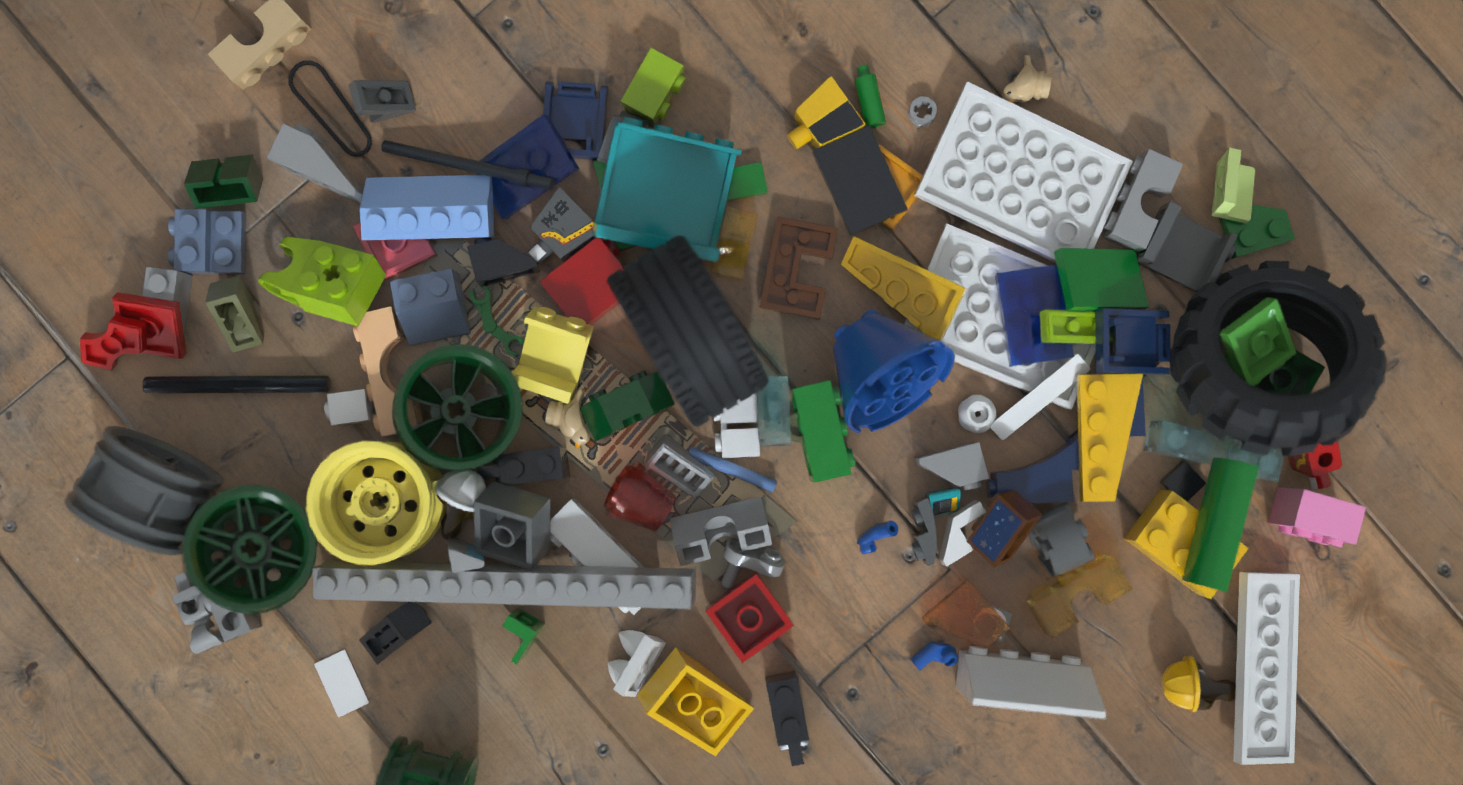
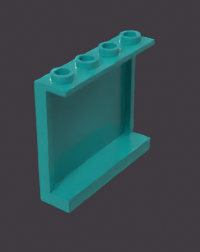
[592,117,742,262]

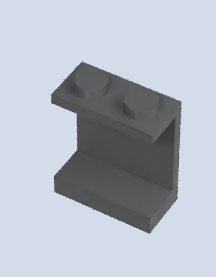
[1136,201,1238,293]

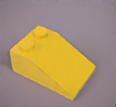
[637,647,754,757]

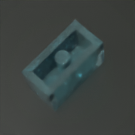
[757,376,791,447]

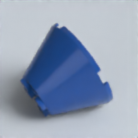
[833,309,955,433]

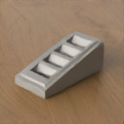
[645,434,714,499]

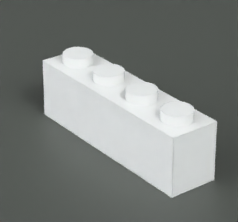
[550,498,644,615]

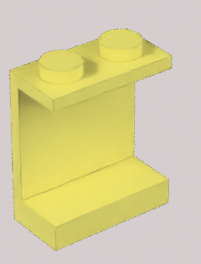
[512,307,594,404]

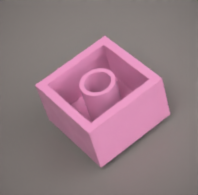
[1268,487,1366,548]

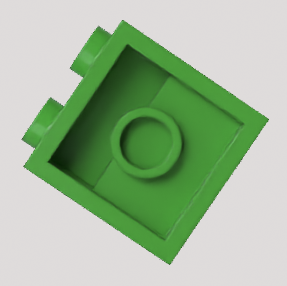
[1219,297,1297,386]

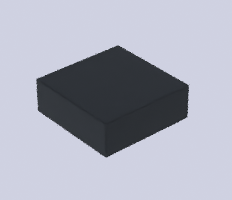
[1160,461,1206,502]

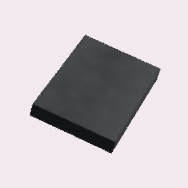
[812,125,908,237]

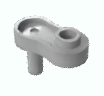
[721,540,786,588]

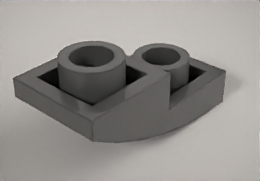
[911,497,937,566]

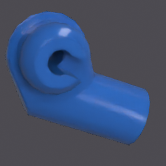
[857,521,898,554]
[910,641,959,671]

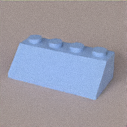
[360,175,495,240]

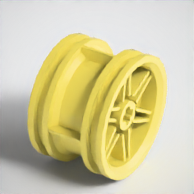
[306,441,446,565]

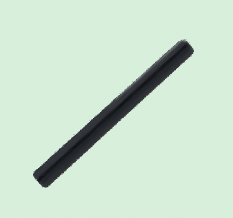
[143,375,330,393]

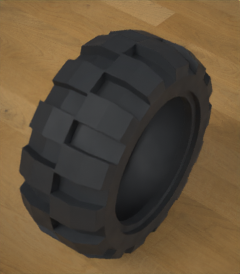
[1170,261,1387,456]

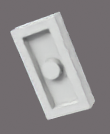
[608,630,666,697]

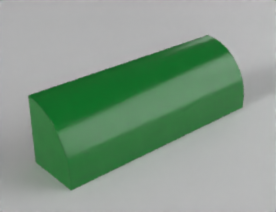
[1182,457,1259,593]

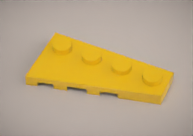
[841,236,967,341]

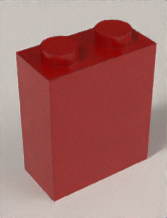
[539,237,627,325]

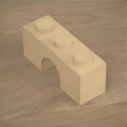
[207,0,311,90]

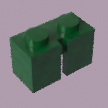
[184,154,263,209]

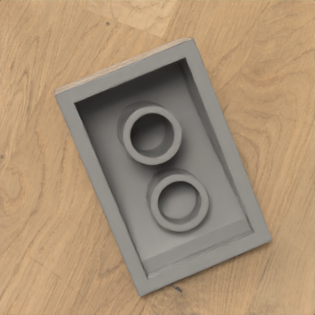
[267,123,363,204]

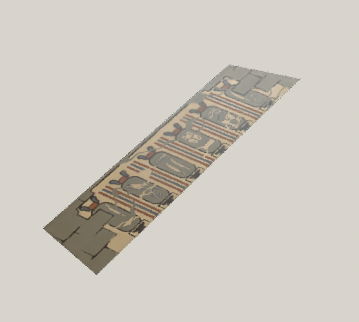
[420,238,797,581]

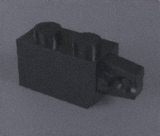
[477,446,570,485]
[765,671,809,766]

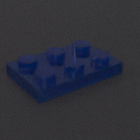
[476,114,579,219]
[995,264,1074,367]

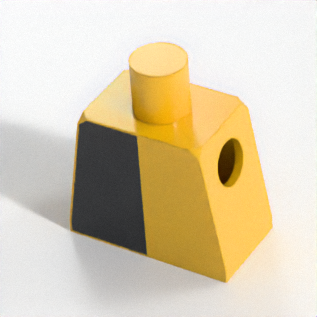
[786,76,865,150]

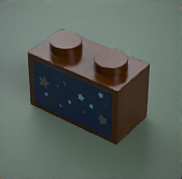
[967,490,1043,567]

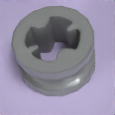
[908,96,937,127]

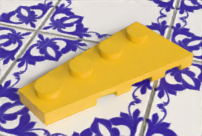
[1077,374,1143,502]

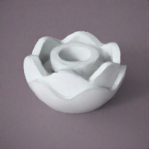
[958,395,997,434]

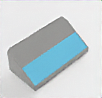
[448,538,485,573]

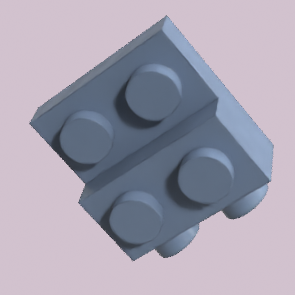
[168,209,246,274]

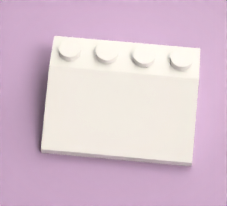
[956,646,1106,719]

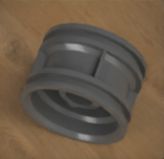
[65,426,224,555]

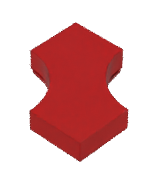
[80,314,147,371]

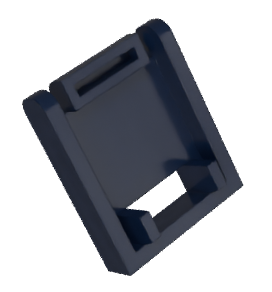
[540,81,608,160]
[1095,308,1171,375]

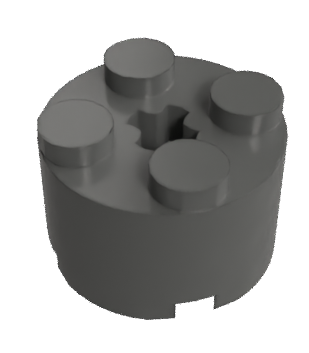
[1028,502,1095,577]

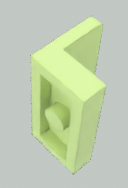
[1211,148,1255,223]

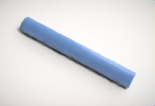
[689,446,777,492]

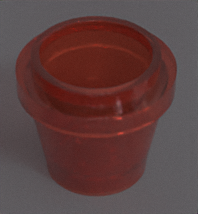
[603,461,676,532]

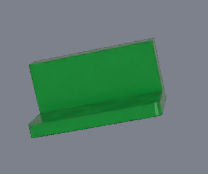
[502,607,545,665]

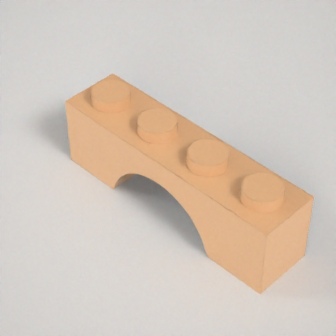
[353,306,424,437]

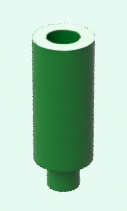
[854,65,886,129]

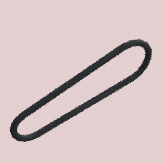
[288,60,372,157]

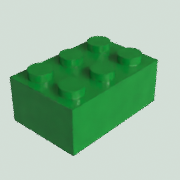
[790,380,855,483]

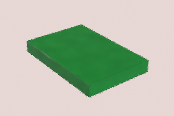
[1054,248,1149,311]

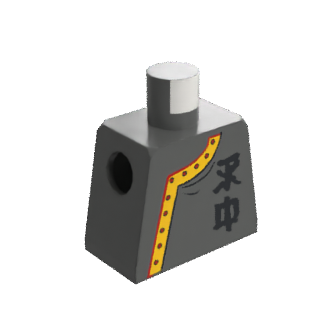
[527,187,596,264]

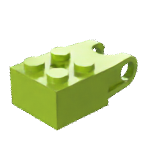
[258,237,386,326]

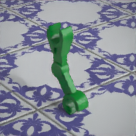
[470,285,524,356]

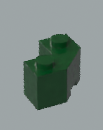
[580,370,675,442]

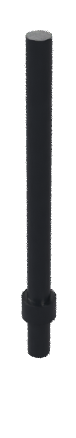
[381,140,555,190]

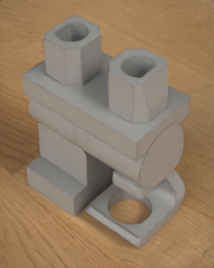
[172,558,262,654]

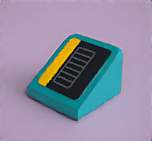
[925,487,961,516]

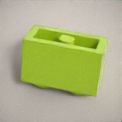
[621,48,686,126]

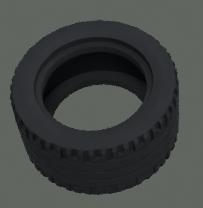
[606,235,769,427]

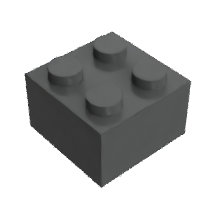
[474,481,550,570]

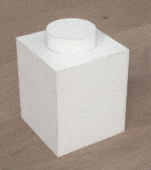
[324,389,376,426]

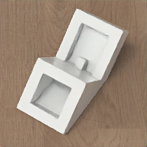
[939,500,986,567]

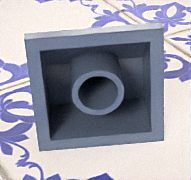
[390,269,471,345]

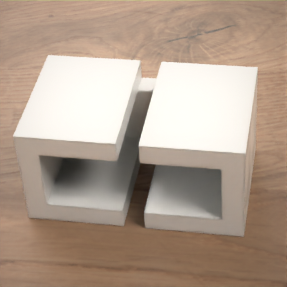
[714,394,760,458]

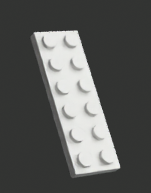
[1233,572,1300,765]

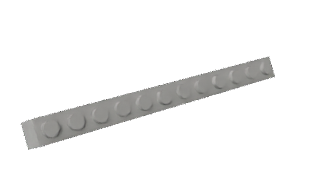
[313,560,696,609]

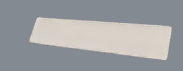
[990,354,1091,440]

